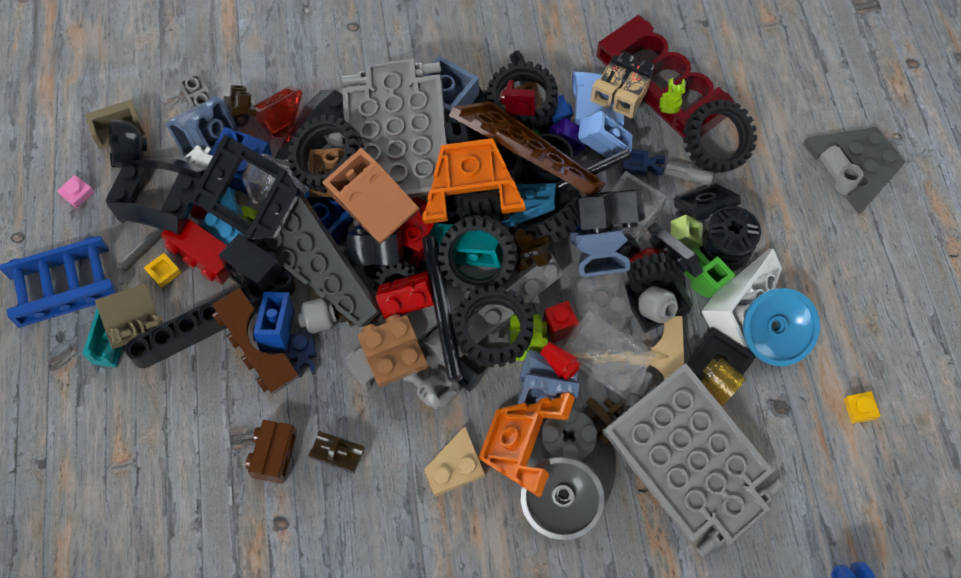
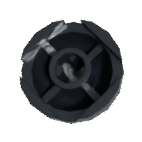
[109,120,147,168]

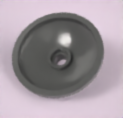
[521,456,605,540]

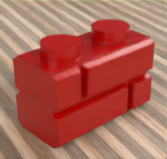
[376,271,434,319]

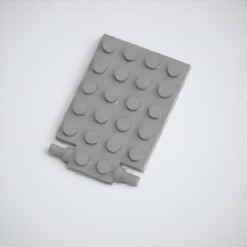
[342,58,447,198]
[602,363,784,558]

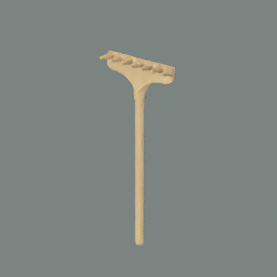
[460,316,684,380]

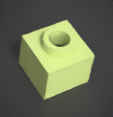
[671,215,703,250]

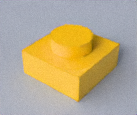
[144,253,181,288]
[843,391,881,424]

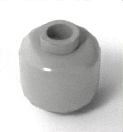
[639,286,678,323]
[297,297,337,334]

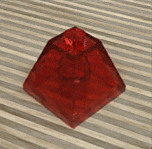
[254,86,303,138]

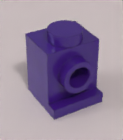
[548,118,585,156]

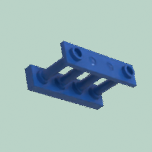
[0,236,118,328]

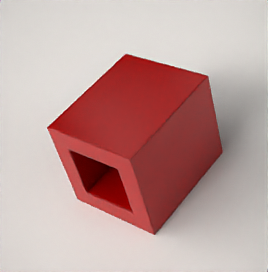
[543,301,579,343]

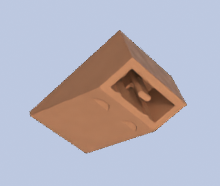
[322,148,419,244]

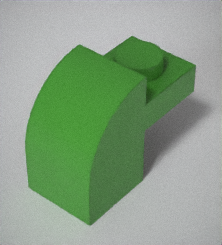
[675,246,735,298]

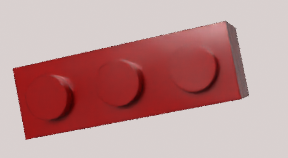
[160,218,229,285]

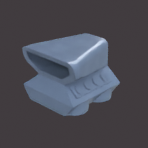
[166,95,238,161]
[569,226,630,277]
[516,350,580,408]

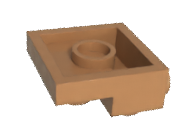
[357,314,428,388]

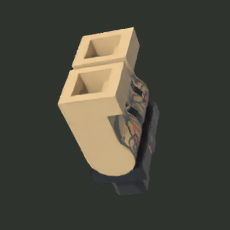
[591,51,654,118]

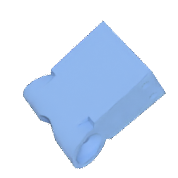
[572,71,624,127]

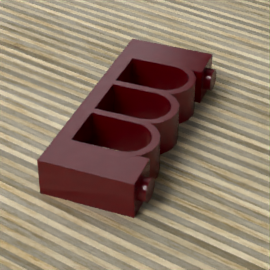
[596,14,735,138]

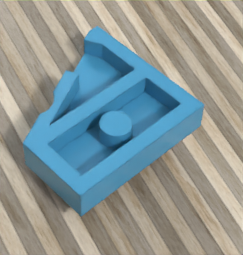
[502,183,557,228]
[200,187,245,245]

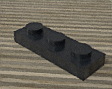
[647,223,703,278]

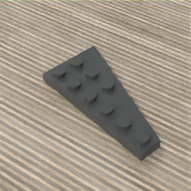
[243,188,381,327]

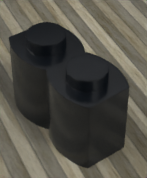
[347,225,405,265]

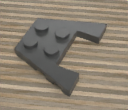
[803,127,905,214]

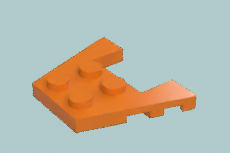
[423,138,526,224]
[478,393,575,497]

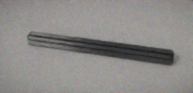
[422,235,463,382]

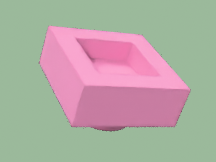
[57,175,94,209]

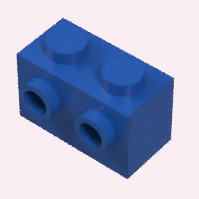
[253,292,295,353]

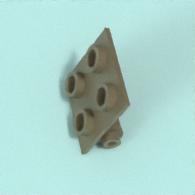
[95,283,163,349]

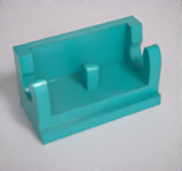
[82,308,124,368]

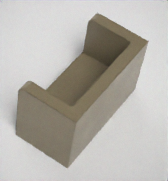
[85,99,145,149]

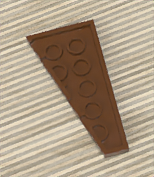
[449,101,606,195]

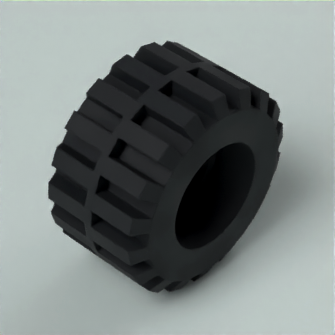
[453,166,516,224]

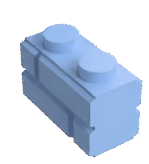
[578,111,633,158]

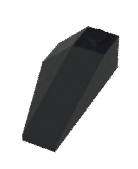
[272,89,344,176]

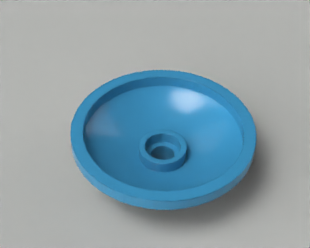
[743,288,820,366]

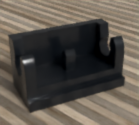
[444,122,490,144]

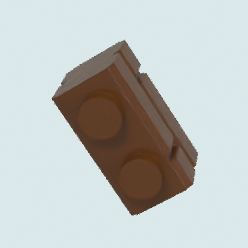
[246,420,297,484]

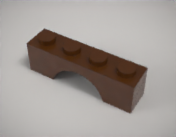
[212,287,299,395]

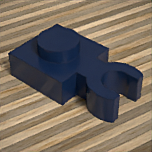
[622,149,665,176]
[287,331,317,378]

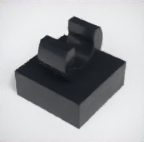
[457,354,485,392]

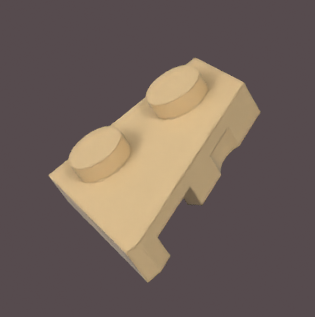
[424,427,485,497]

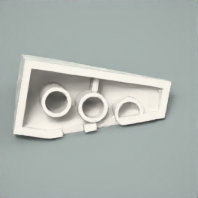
[702,249,782,350]

